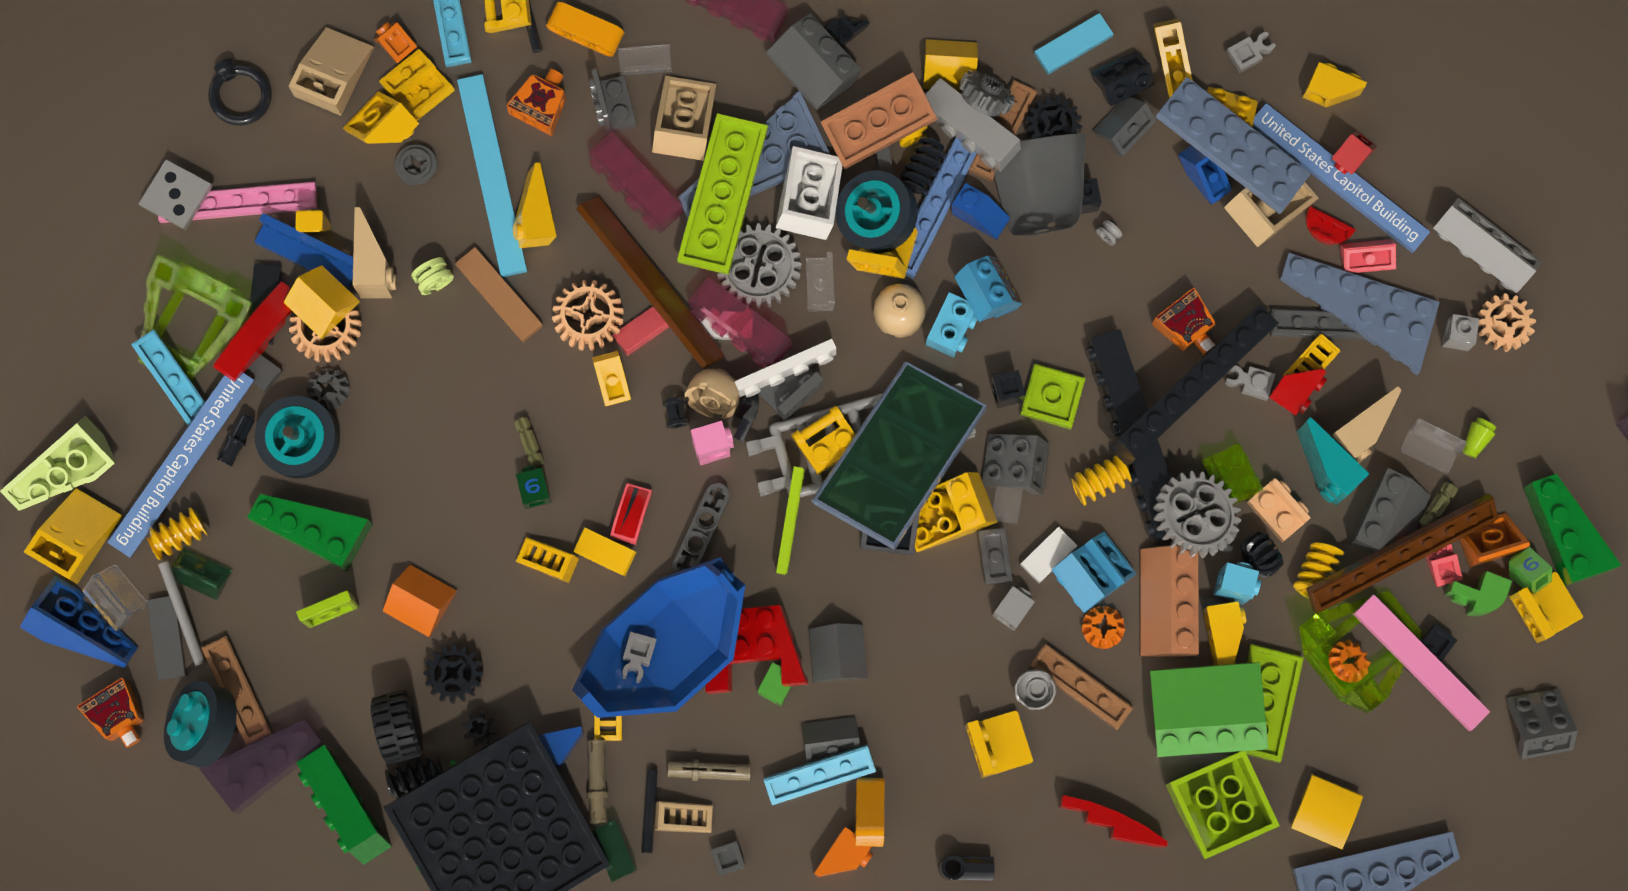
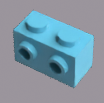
[925,292,978,358]
[1212,562,1261,605]

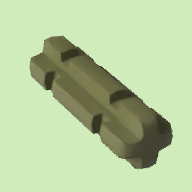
[514,417,544,468]
[1419,482,1458,527]

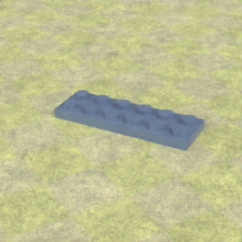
[1155,77,1311,214]

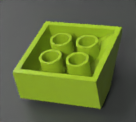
[1165,751,1280,860]

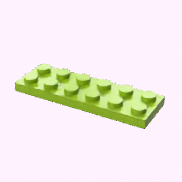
[677,113,768,275]

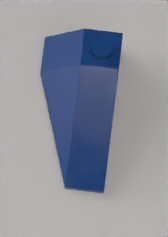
[20,575,138,668]

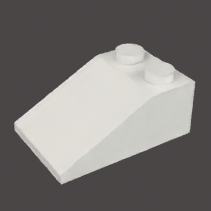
[776,146,842,240]

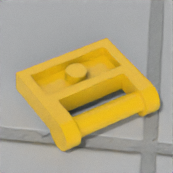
[484,0,532,33]
[791,405,856,475]

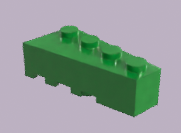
[1523,474,1622,587]
[247,494,373,572]

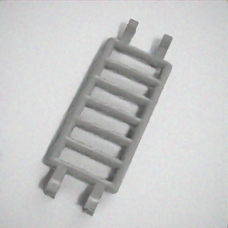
[746,383,976,497]

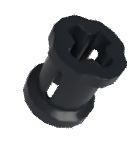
[662,397,690,429]

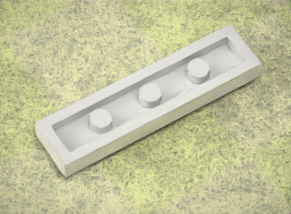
[734,339,836,397]

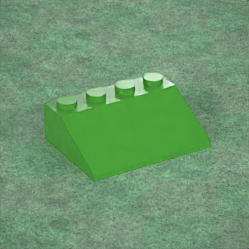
[1150,662,1268,757]

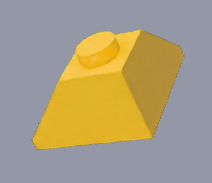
[343,91,419,144]

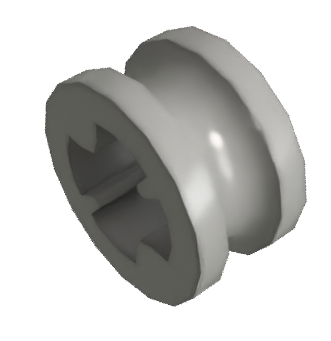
[1096,220,1122,246]

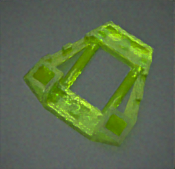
[138,255,252,381]
[1299,591,1423,713]

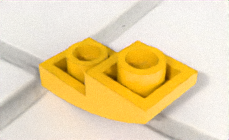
[573,528,636,576]

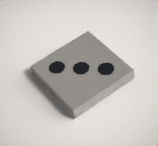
[139,160,213,231]

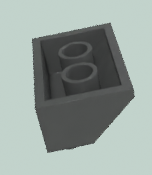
[766,13,862,110]
[1349,468,1430,554]

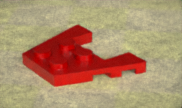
[705,605,808,694]

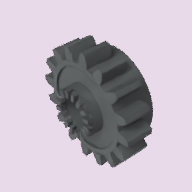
[959,70,1015,117]

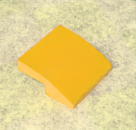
[379,49,455,121]
[1291,774,1363,849]

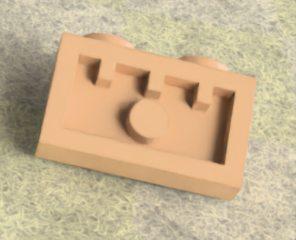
[1247,478,1310,542]

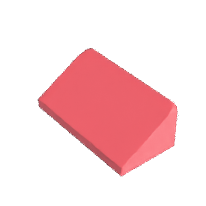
[1340,239,1396,273]
[612,307,669,356]

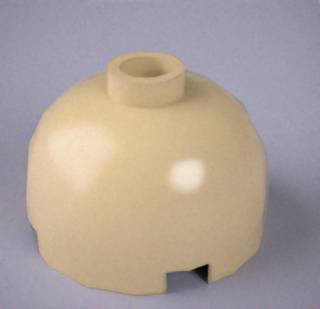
[873,283,926,338]
[685,369,740,419]

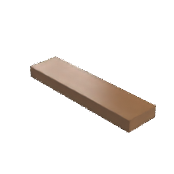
[969,80,1037,182]
[455,247,543,343]
[201,636,272,746]
[1029,644,1133,730]

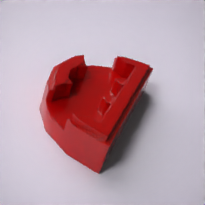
[1305,206,1357,245]

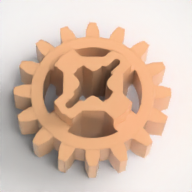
[1477,293,1536,352]

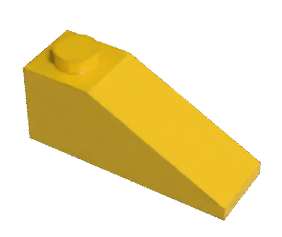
[1153,18,1192,98]
[513,162,557,248]
[1202,601,1246,665]

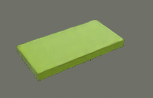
[1236,644,1304,763]

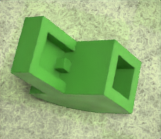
[1444,571,1512,616]

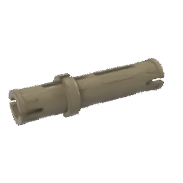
[587,740,609,824]
[668,759,751,781]

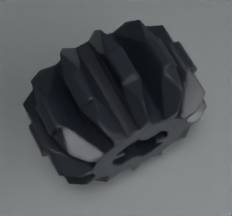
[1240,531,1284,579]

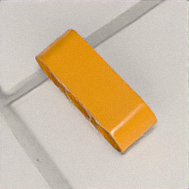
[546,2,624,57]
[855,777,885,847]

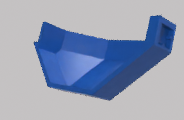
[572,557,746,718]

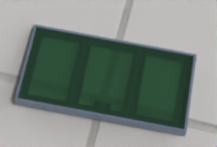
[811,362,987,550]

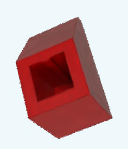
[1269,369,1327,416]

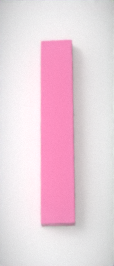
[158,182,318,223]
[1353,595,1490,731]

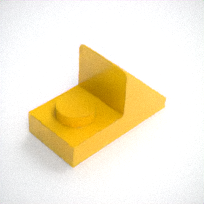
[592,351,631,406]

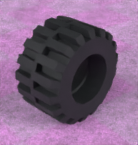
[370,689,423,764]

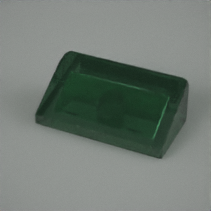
[171,548,232,600]
[592,820,637,882]

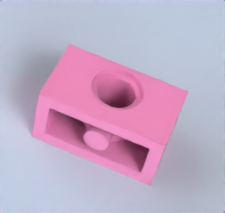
[691,421,734,466]

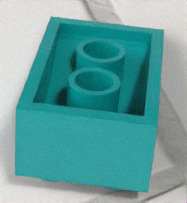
[1297,417,1369,505]

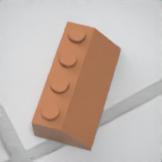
[1140,546,1199,658]

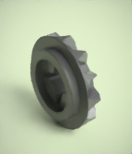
[395,145,437,186]
[306,367,350,410]

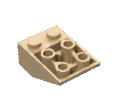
[289,27,374,116]

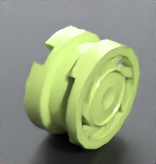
[411,257,454,295]

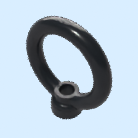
[208,58,272,126]

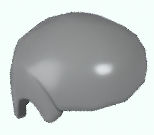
[1014,669,1057,710]

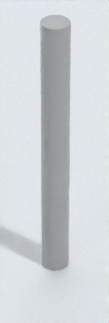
[158,561,206,666]

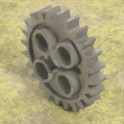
[717,223,801,309]
[1153,471,1241,558]

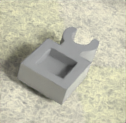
[1226,32,1276,73]
[1225,365,1275,401]
[622,632,657,683]

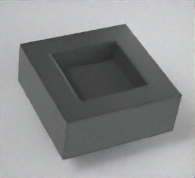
[711,841,745,877]

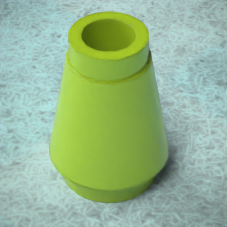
[1462,417,1497,459]

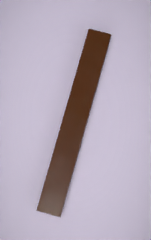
[577,196,724,369]
[1306,494,1499,614]

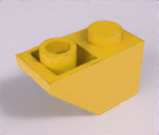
[1302,62,1367,108]

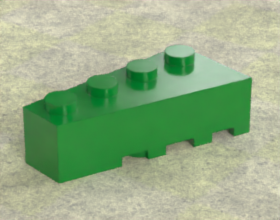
[297,745,392,865]

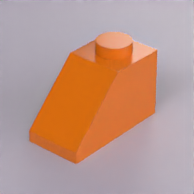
[814,827,873,877]

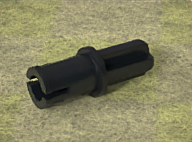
[217,414,255,467]

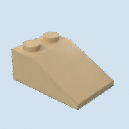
[652,76,716,161]
[1224,182,1319,247]
[353,207,397,298]
[1331,386,1402,463]

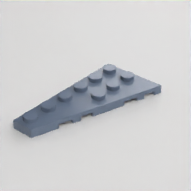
[678,91,830,220]
[1280,253,1439,375]
[1292,832,1460,891]

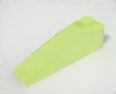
[0,416,116,511]

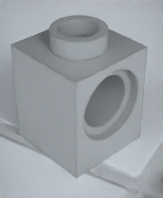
[1442,314,1479,351]
[992,586,1035,631]

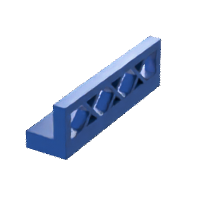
[254,213,353,290]

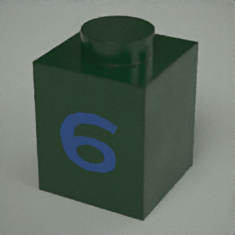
[516,466,551,510]

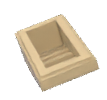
[654,801,713,833]

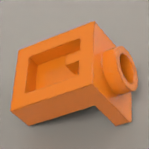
[374,22,417,63]

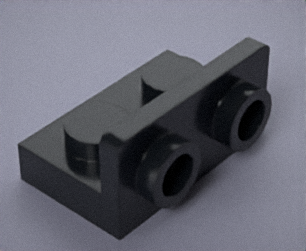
[1091,50,1155,106]

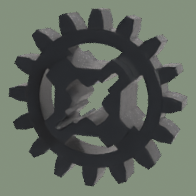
[1025,96,1082,140]
[423,644,484,704]

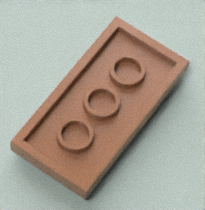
[821,72,938,169]

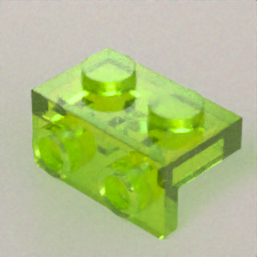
[1202,443,1263,506]

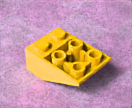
[907,472,998,552]
[24,488,122,584]

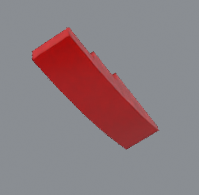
[213,281,293,382]
[1059,795,1168,848]

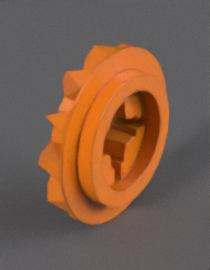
[1082,605,1125,649]
[1328,640,1371,683]

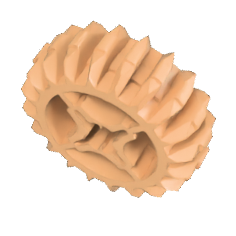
[552,280,624,351]
[289,309,362,363]

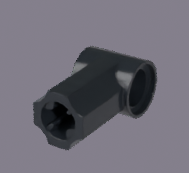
[938,855,994,881]

